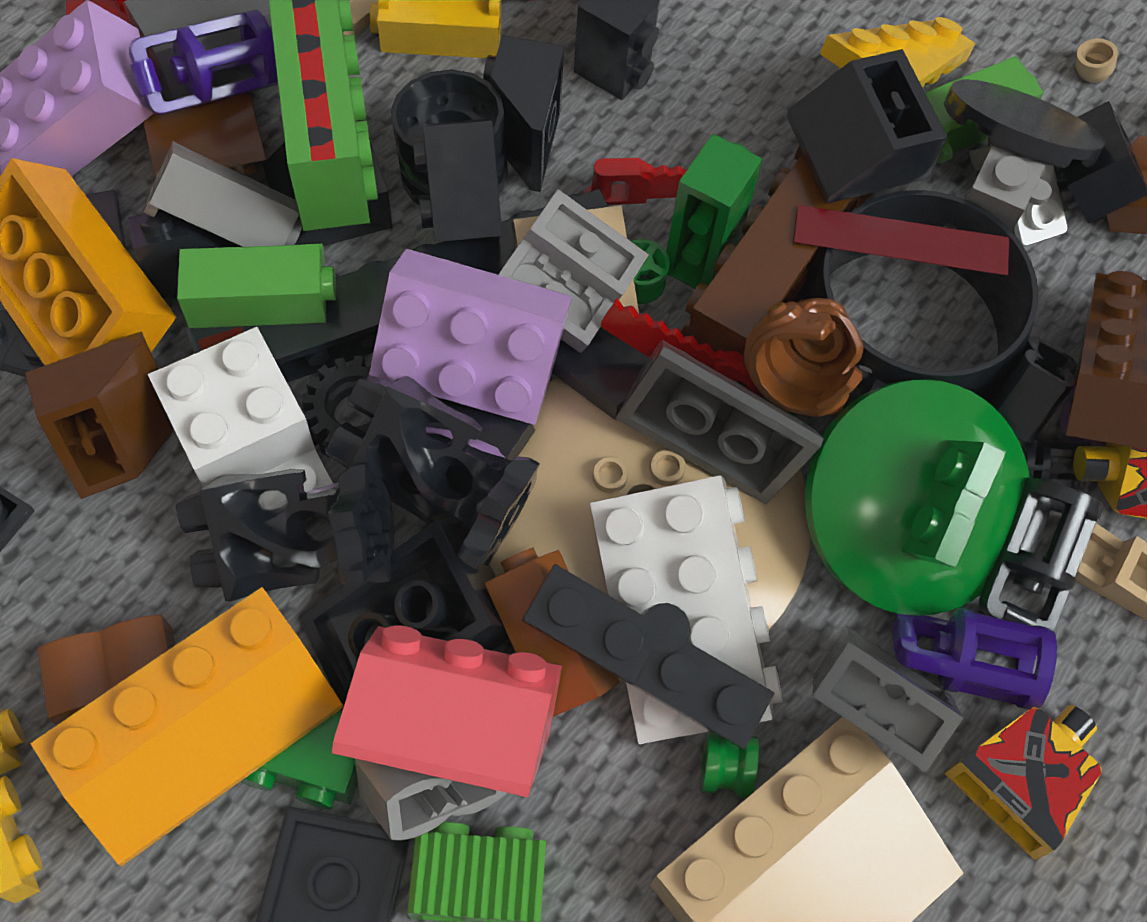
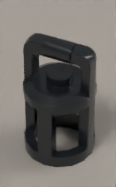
[978,477,1104,631]

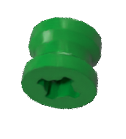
[631,239,670,304]
[700,731,759,799]

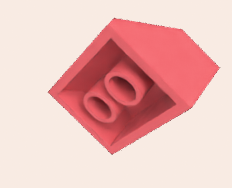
[332,626,562,798]

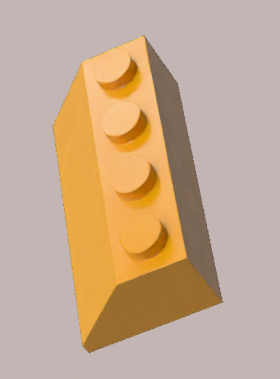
[0,158,177,365]
[30,587,344,867]

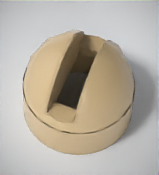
[1075,39,1118,83]

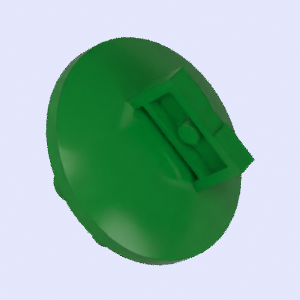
[805,380,1029,616]

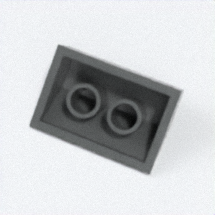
[122,0,273,102]
[616,339,824,504]

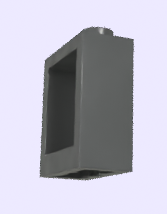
[812,626,964,773]

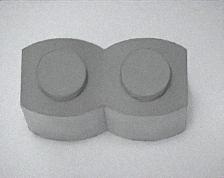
[355,759,506,840]

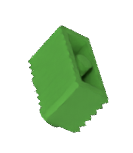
[407,822,546,922]

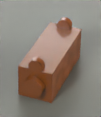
[485,547,620,717]

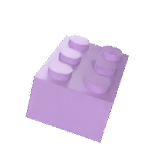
[0,0,153,177]
[369,249,572,425]

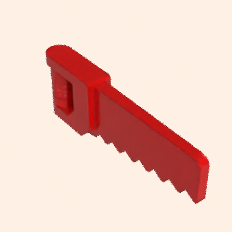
[585,158,688,205]
[601,298,764,398]

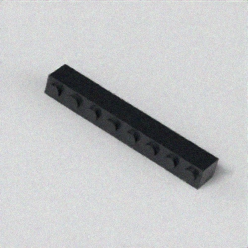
[185,189,608,383]

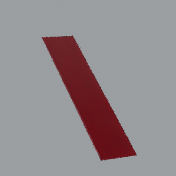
[794,205,1009,276]

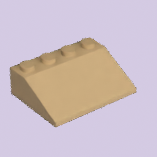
[650,717,964,922]

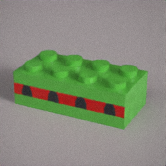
[269,0,378,231]

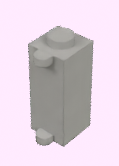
[143,142,302,247]
[951,144,1052,231]

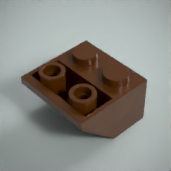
[144,92,266,179]
[25,331,174,499]

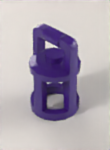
[129,9,278,116]
[891,608,1057,710]

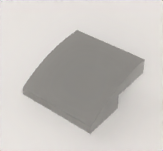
[498,189,649,353]

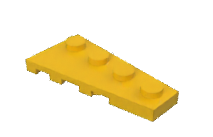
[820,17,976,88]

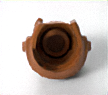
[744,298,864,417]

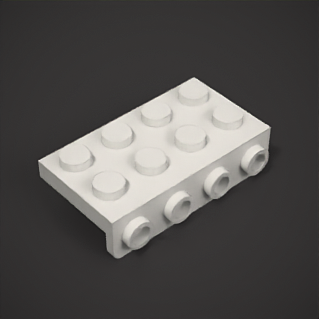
[590,475,783,744]

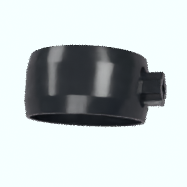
[803,190,1038,410]

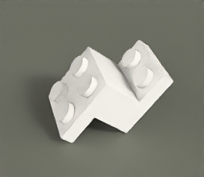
[148,327,333,518]

